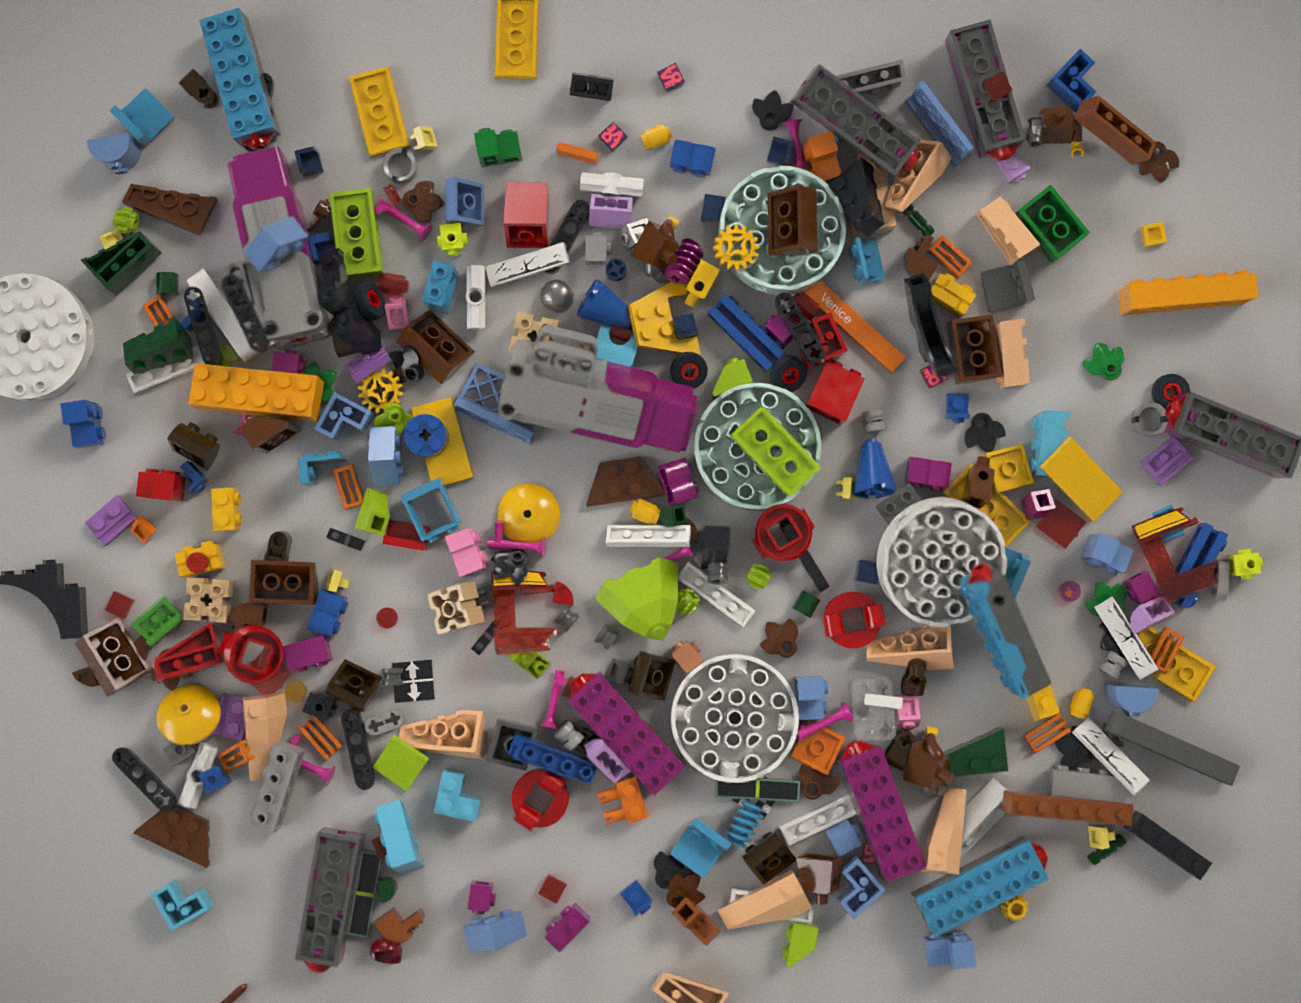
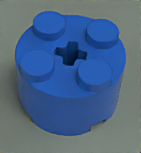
[404,414,449,458]

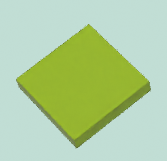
[373,734,429,791]

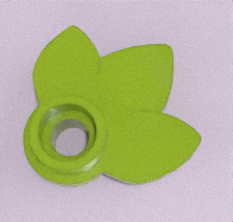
[373,403,413,435]

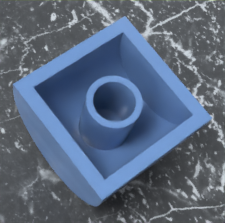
[87,133,141,175]
[444,177,484,227]
[1105,684,1159,717]

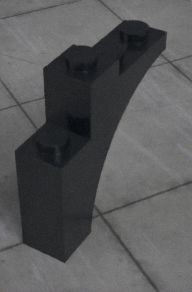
[318,248,381,355]
[904,273,958,378]
[0,559,88,639]

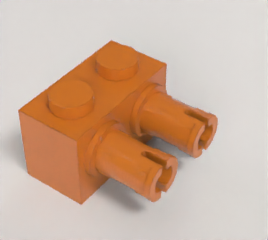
[597,775,649,825]

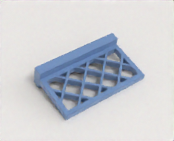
[905,81,974,167]
[454,363,539,445]

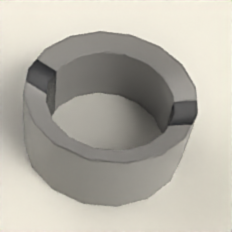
[383,148,418,184]
[1131,402,1168,437]

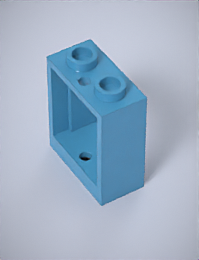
[422,260,459,314]
[401,477,462,543]

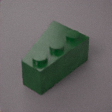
[81,231,162,296]
[123,316,194,374]
[944,727,1008,777]

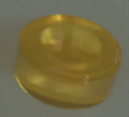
[285,680,307,702]

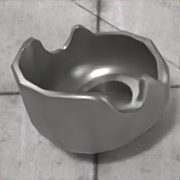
[540,279,574,313]

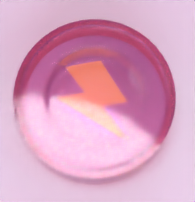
[1058,581,1081,602]

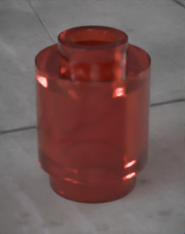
[377,273,409,296]
[792,292,821,321]

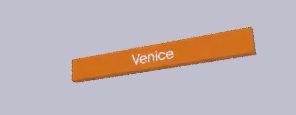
[802,281,906,373]

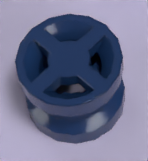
[605,258,626,282]

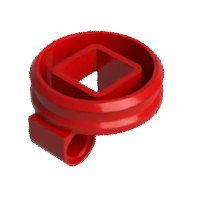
[752,504,815,562]
[821,592,886,649]
[218,625,284,684]
[511,769,569,832]

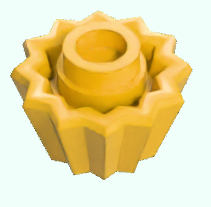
[1000,895,1029,922]

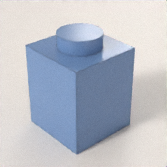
[825,819,862,856]

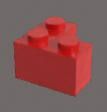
[799,312,848,370]
[136,468,186,502]

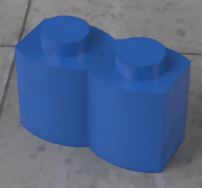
[670,140,716,178]
[307,589,349,637]

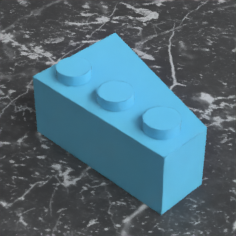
[1030,410,1070,477]
[374,799,425,874]

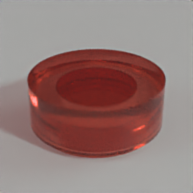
[383,184,401,206]
[186,552,209,573]
[376,607,398,629]

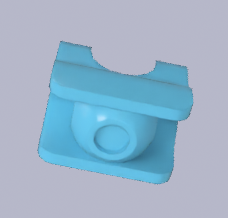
[593,324,639,367]

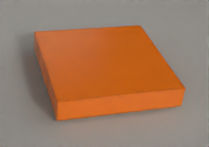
[790,720,846,776]

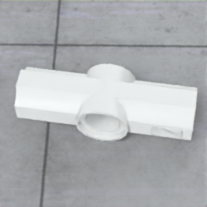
[580,172,644,198]
[466,265,486,330]
[178,742,219,809]

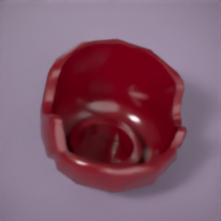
[370,937,402,964]

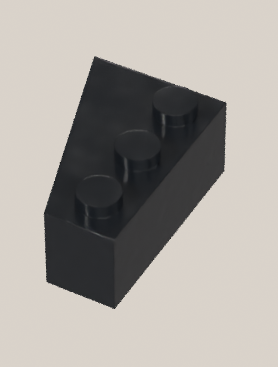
[698,526,730,569]

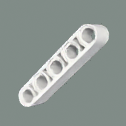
[187,268,261,363]

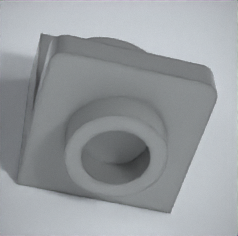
[619,218,648,250]

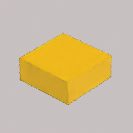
[1140,222,1167,247]

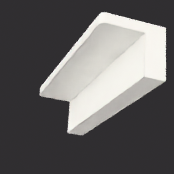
[960,779,1007,860]

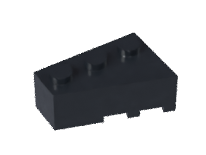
[829,157,884,237]

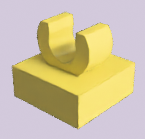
[410,126,438,150]
[99,228,124,250]
[836,477,859,500]
[325,568,350,592]
[1088,825,1115,849]

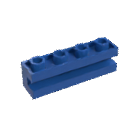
[707,294,785,373]
[1161,523,1228,609]
[508,733,597,785]

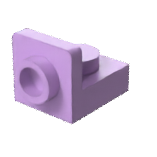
[996,151,1031,183]

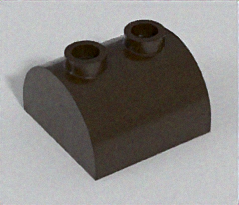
[167,422,220,471]
[628,651,676,701]
[325,659,382,712]
[742,831,796,885]

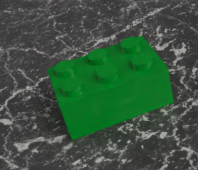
[1015,184,1090,263]

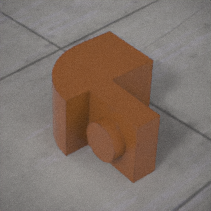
[671,897,722,946]
[374,907,426,943]

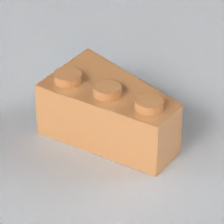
[976,197,1040,265]
[995,319,1030,389]
[651,971,729,1003]

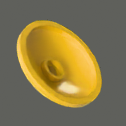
[497,483,560,543]
[157,684,221,745]

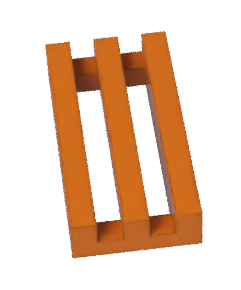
[556,142,599,165]
[928,235,973,279]
[142,295,174,326]
[333,464,364,510]
[1150,627,1185,674]
[1023,713,1071,754]
[299,716,343,760]
[217,739,255,773]

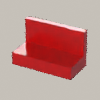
[382,519,431,551]

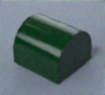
[156,272,179,295]
[660,503,686,527]
[792,590,821,618]
[377,877,398,903]

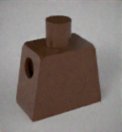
[961,456,995,509]
[796,853,842,905]

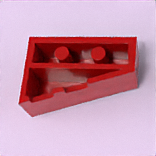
[152,622,222,683]

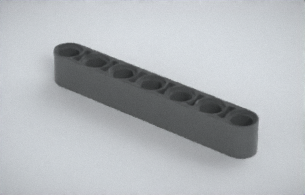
[1105,711,1240,786]

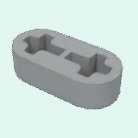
[1212,561,1229,601]
[365,709,405,735]

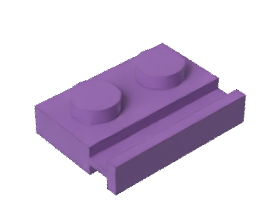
[346,343,391,383]
[1140,436,1193,486]
[85,495,138,546]
[212,692,245,741]

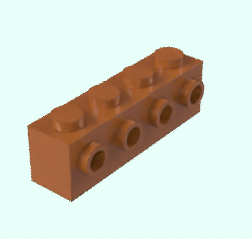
[1074,95,1157,165]

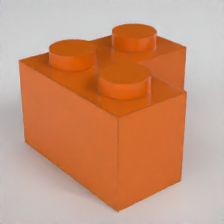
[802,130,842,184]

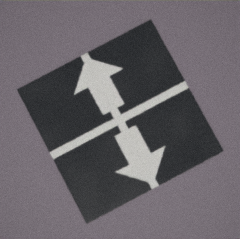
[392,660,435,703]

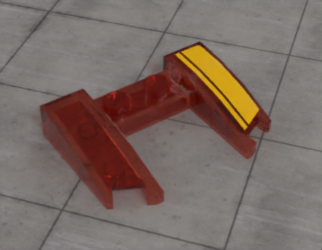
[1131,507,1219,604]
[491,571,558,655]

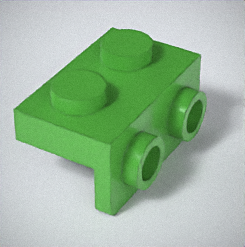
[131,596,182,646]

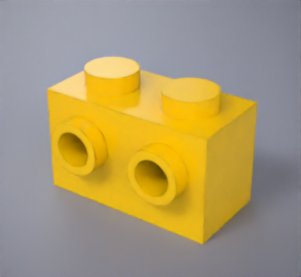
[211,488,242,532]

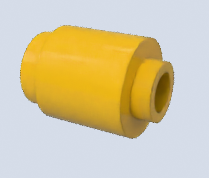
[640,123,672,150]
[629,498,661,525]
[1069,687,1096,720]

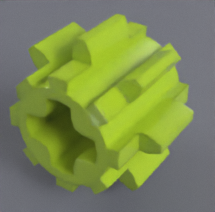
[113,207,140,234]
[745,563,772,590]
[676,588,700,616]

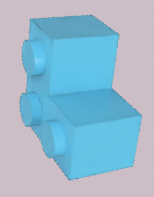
[434,769,482,822]
[150,879,215,931]

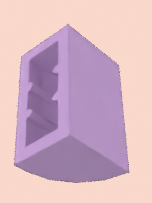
[589,194,633,229]
[1130,595,1175,635]
[584,739,631,784]

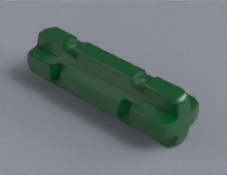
[902,204,935,237]
[1087,834,1126,866]

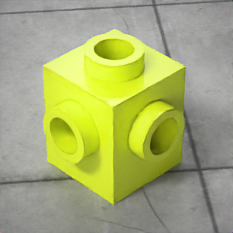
[437,223,468,256]
[1227,549,1263,579]

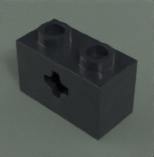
[569,72,614,101]

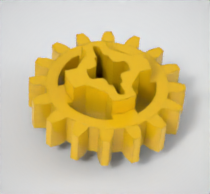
[713,224,760,272]
[358,368,404,414]

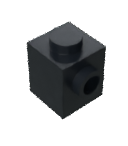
[302,691,338,721]

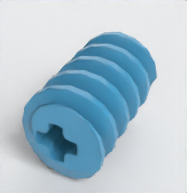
[725,801,767,849]

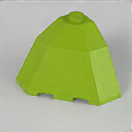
[595,557,678,641]

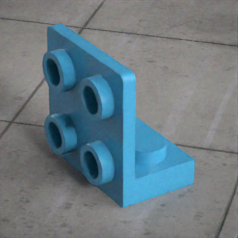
[109,88,174,146]
[849,237,885,286]
[298,451,347,486]
[1004,547,1031,599]
[670,818,731,878]

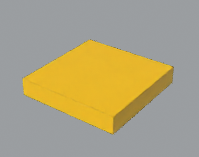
[982,444,1035,495]

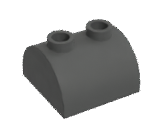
[485,718,538,771]

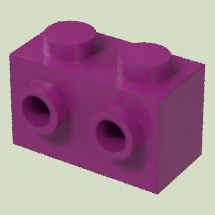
[544,903,590,953]

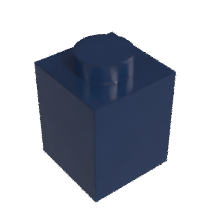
[672,313,698,340]
[854,560,878,584]

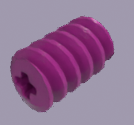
[664,238,704,285]

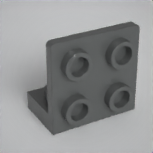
[980,259,1035,312]
[876,483,922,526]

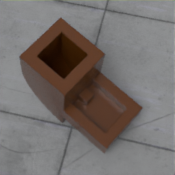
[904,234,938,280]
[227,603,268,634]

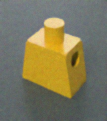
[684,260,721,309]
[1026,685,1060,722]

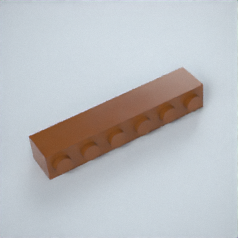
[1002,790,1134,826]

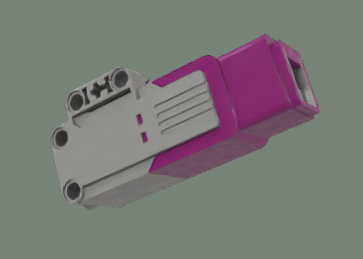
[225,146,331,349]
[498,325,698,453]

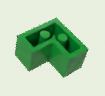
[474,128,522,167]

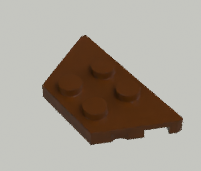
[586,456,665,507]
[133,804,210,868]

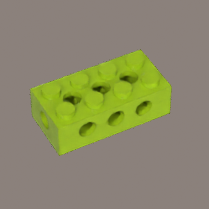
[329,188,385,280]
[730,406,821,498]

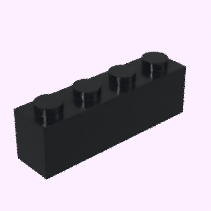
[1124,810,1212,881]

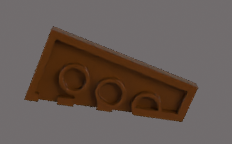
[122,184,218,236]

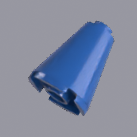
[576,280,632,330]
[854,439,896,499]

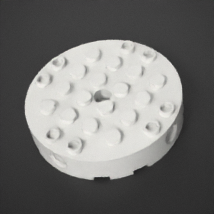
[0,273,94,402]
[876,497,1007,627]
[671,653,799,783]

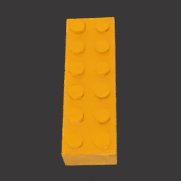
[1118,270,1258,315]
[188,363,324,423]

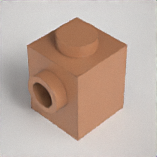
[671,640,703,674]

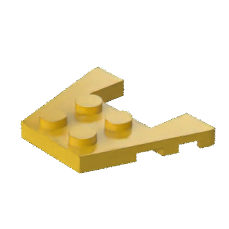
[628,282,701,355]

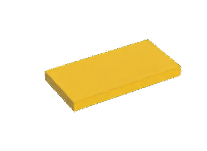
[495,0,539,80]
[349,66,410,158]
[411,397,474,485]
[1040,436,1123,522]
[942,463,1032,547]
[1125,627,1216,703]

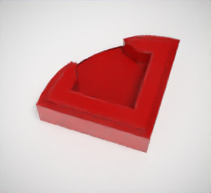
[552,581,574,606]

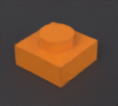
[130,515,156,545]

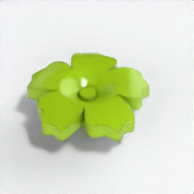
[212,344,239,367]

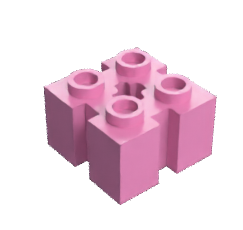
[445,528,489,577]

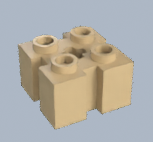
[508,312,560,355]
[183,577,235,623]
[427,581,485,635]

